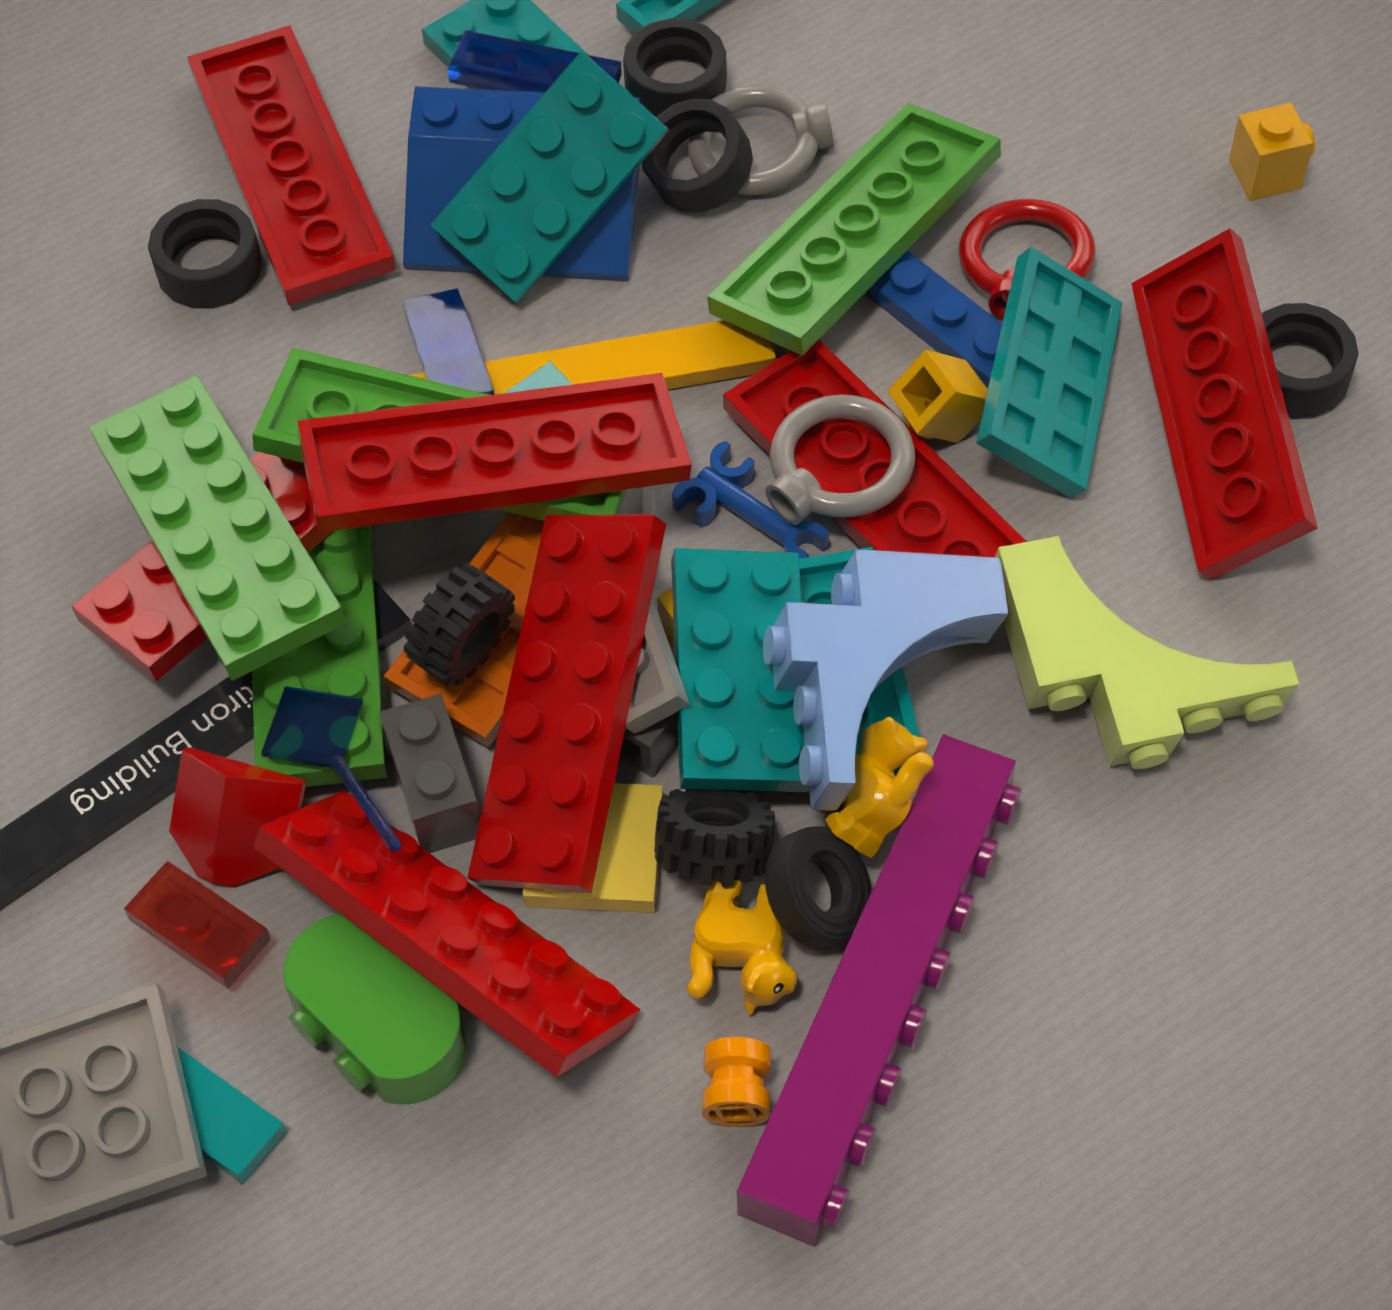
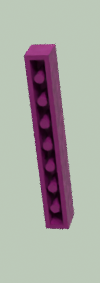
[737,734,1021,1247]

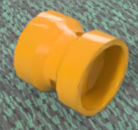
[702,1037,771,1127]

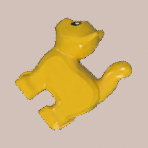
[822,717,934,858]
[686,880,797,1016]

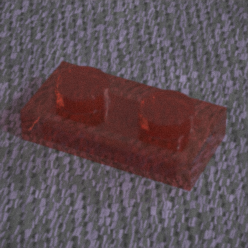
[124,860,271,989]

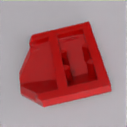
[169,747,307,887]

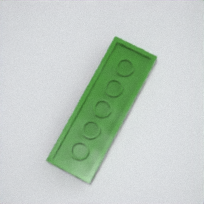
[707,103,1001,355]
[252,348,626,521]
[88,375,347,681]
[252,525,387,787]

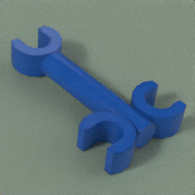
[672,441,829,559]

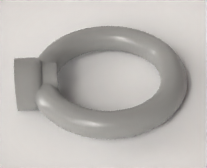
[688,85,833,195]
[766,395,915,525]

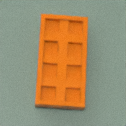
[384,512,544,748]

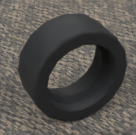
[623,18,727,117]
[642,99,753,213]
[148,199,262,308]
[1262,303,1359,418]

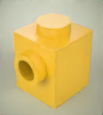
[1229,102,1315,201]
[887,349,988,443]

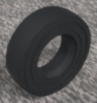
[765,826,871,947]

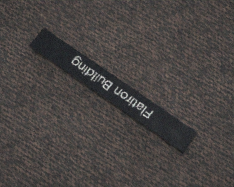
[0,579,412,911]

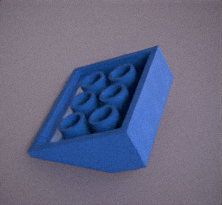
[403,86,640,281]

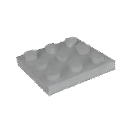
[0,982,207,1246]

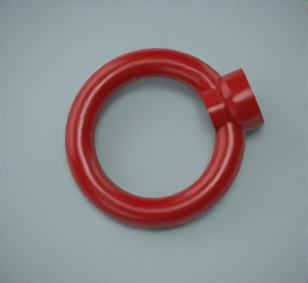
[958,199,1096,321]

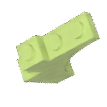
[995,536,1299,769]

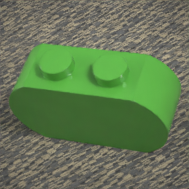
[283,914,466,1105]

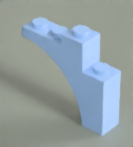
[763,549,1008,810]

